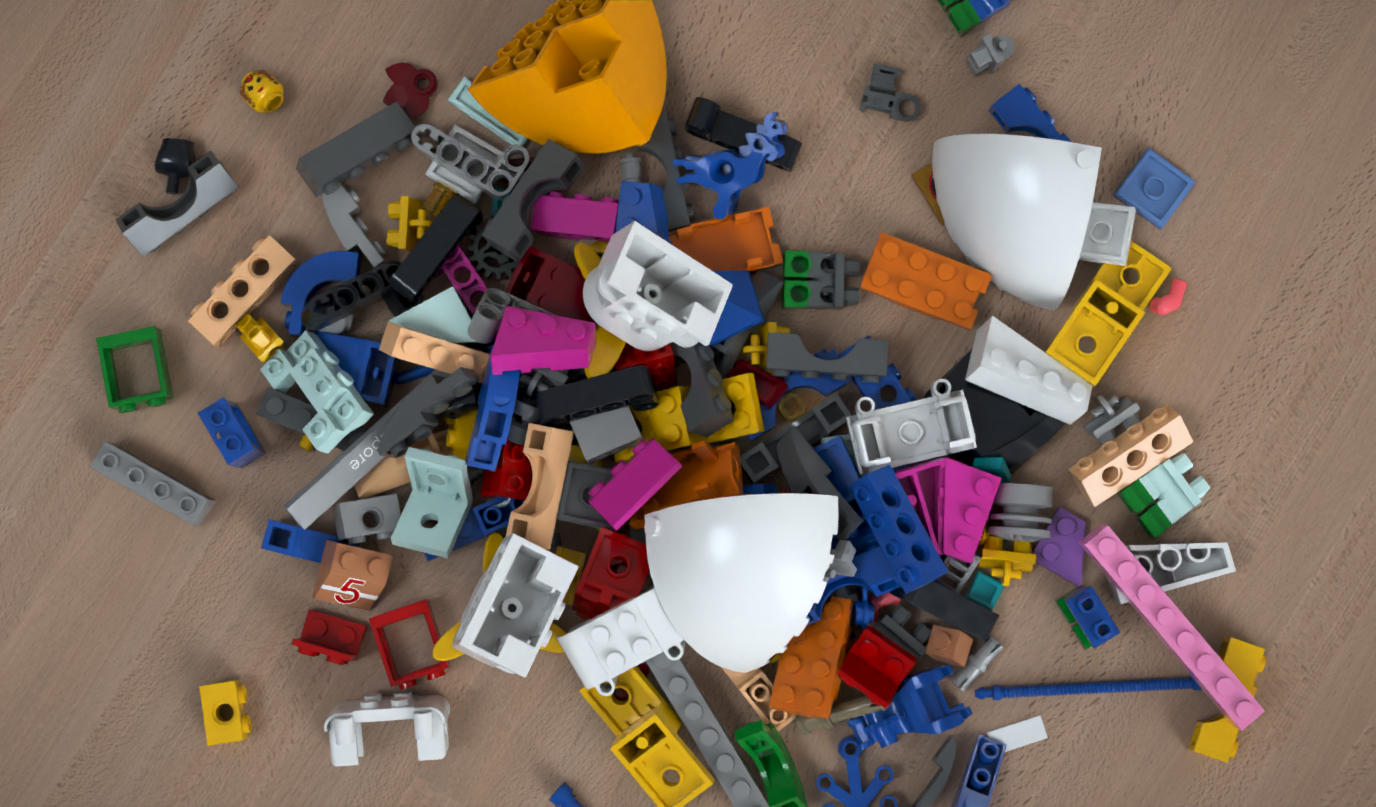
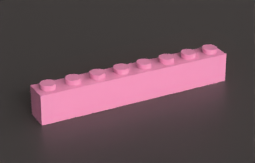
[1079,523,1265,731]

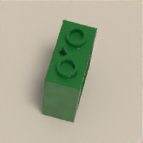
[96,326,173,413]

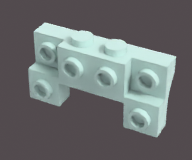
[260,330,374,454]

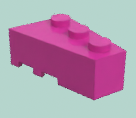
[531,191,619,242]
[491,306,596,375]
[894,457,945,555]
[941,457,1001,563]

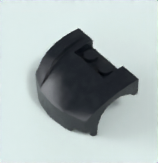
[924,349,1065,475]

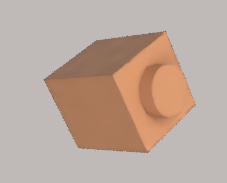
[925,625,973,668]

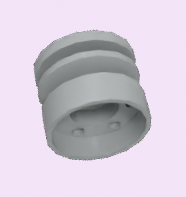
[988,483,1054,542]

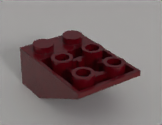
[505,247,596,324]

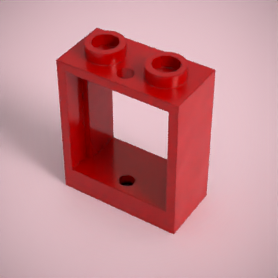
[369,599,451,690]

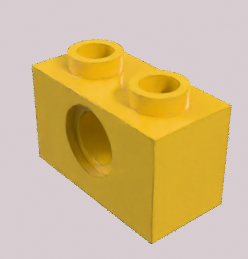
[199,680,252,746]

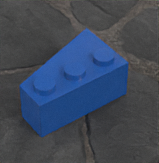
[615,181,673,245]

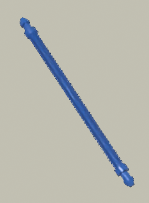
[975,677,1202,700]

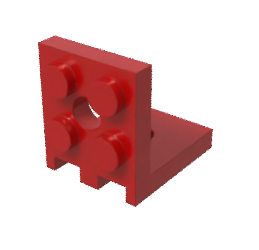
[572,527,650,620]

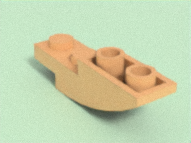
[354,429,451,500]
[721,667,796,732]

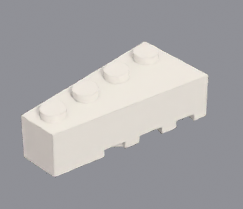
[965,316,1092,425]

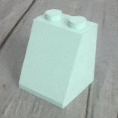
[389,286,485,348]

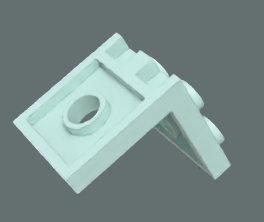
[391,447,473,559]

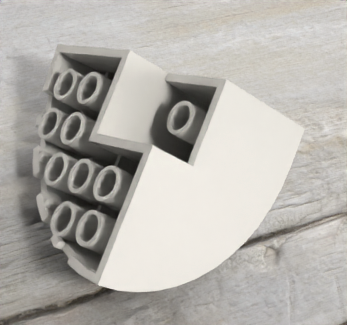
[932,134,1102,311]
[644,493,839,673]

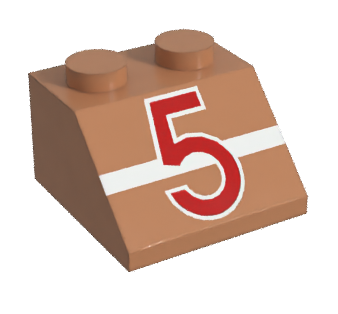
[312,540,393,611]

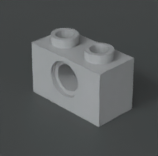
[333,494,401,545]

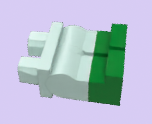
[1117,453,1210,539]

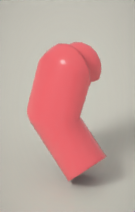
[1150,279,1187,315]
[868,593,902,623]

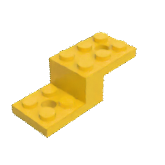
[1045,241,1172,387]
[614,373,765,462]
[579,666,715,807]

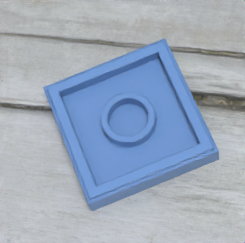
[1113,147,1196,230]

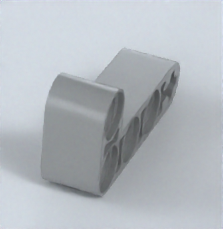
[411,124,531,201]
[467,288,558,343]

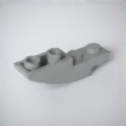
[321,183,387,268]

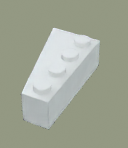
[1107,542,1236,604]

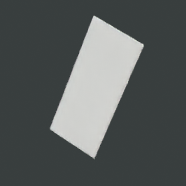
[987,716,1048,752]

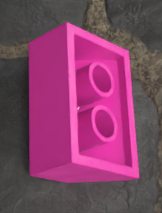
[587,438,682,531]

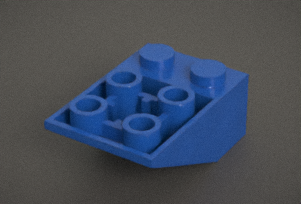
[314,331,399,407]

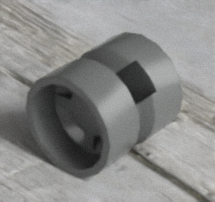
[507,391,540,445]

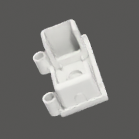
[846,379,977,475]
[556,585,685,696]
[324,691,450,766]

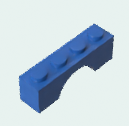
[988,84,1071,142]
[732,349,853,442]
[807,545,902,625]

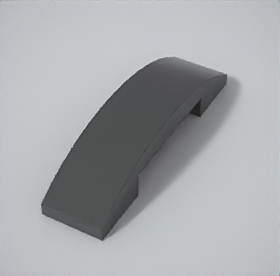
[911,736,957,807]

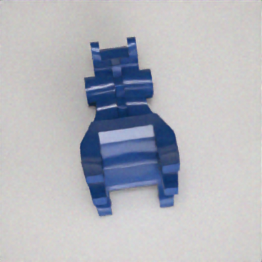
[672,112,788,219]
[847,664,973,750]

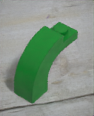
[734,720,808,807]

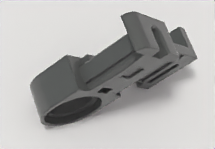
[860,64,920,122]

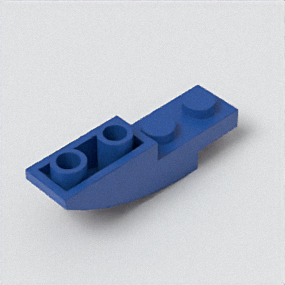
[465,345,520,471]
[423,498,524,562]

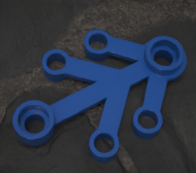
[816,736,898,807]

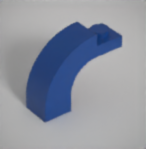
[281,251,362,337]

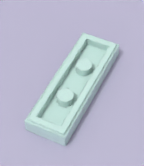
[448,77,528,146]

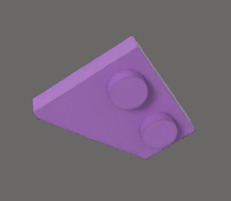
[1032,507,1085,587]

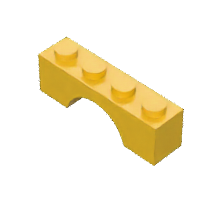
[1188,637,1266,763]

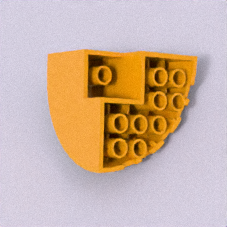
[468,0,667,154]

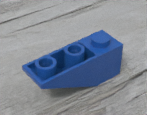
[261,520,360,563]
[951,734,1007,807]

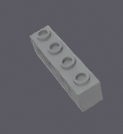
[90,441,215,526]

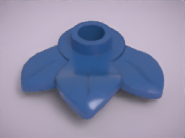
[853,586,874,629]

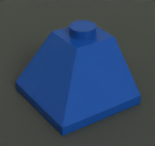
[710,271,764,346]

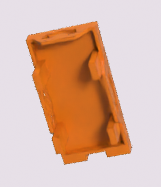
[668,206,784,273]
[859,232,992,331]
[630,441,743,530]
[769,596,854,719]

